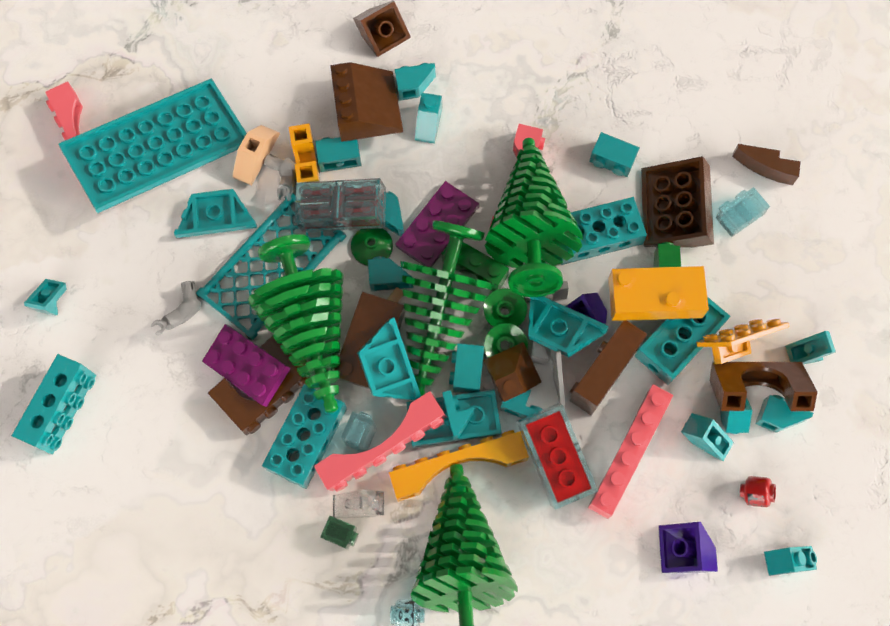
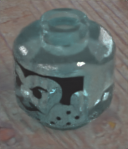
[390,599,425,626]

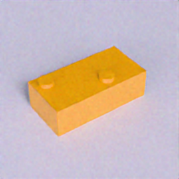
[608,266,709,321]

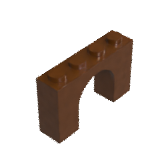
[208,336,311,436]
[709,362,818,411]

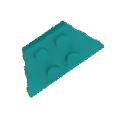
[174,189,257,238]
[528,296,609,358]
[357,317,421,400]

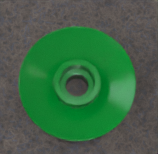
[351,226,393,266]
[483,288,527,327]
[484,323,528,358]

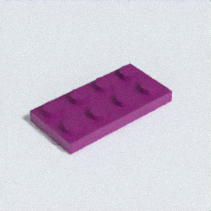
[395,181,479,268]
[202,324,290,407]

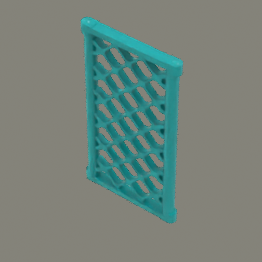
[196,193,347,341]

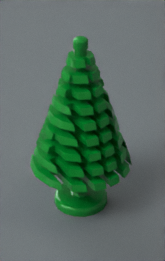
[484,138,584,297]
[400,220,495,396]
[248,234,344,413]
[411,464,518,626]

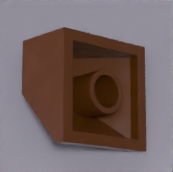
[353,1,411,57]
[483,342,542,402]

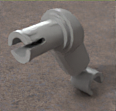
[264,154,296,201]
[151,281,201,335]

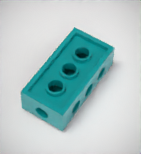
[561,197,647,265]
[634,297,731,385]
[11,354,96,455]
[262,384,347,489]

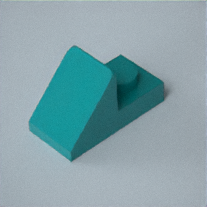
[24,279,67,315]
[785,331,836,365]
[500,389,546,422]
[442,390,475,440]

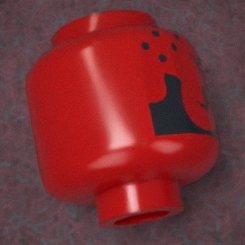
[740,476,776,507]

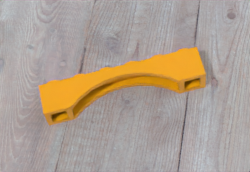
[389,430,529,502]

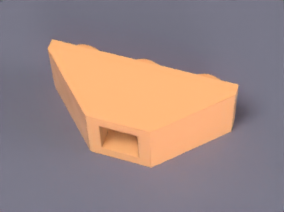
[233,125,280,186]

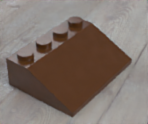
[330,62,403,142]
[641,156,714,248]

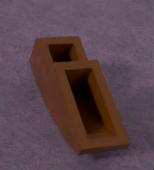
[732,144,801,185]

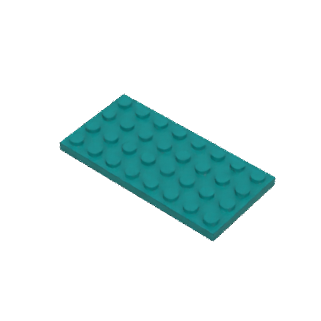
[58,78,247,214]

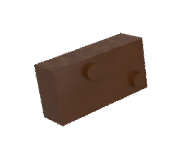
[334,291,406,389]
[569,320,647,416]

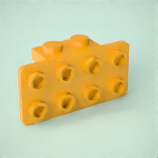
[696,319,789,364]

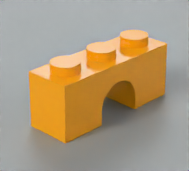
[289,123,321,194]

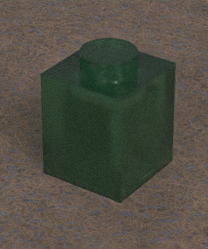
[320,516,359,550]

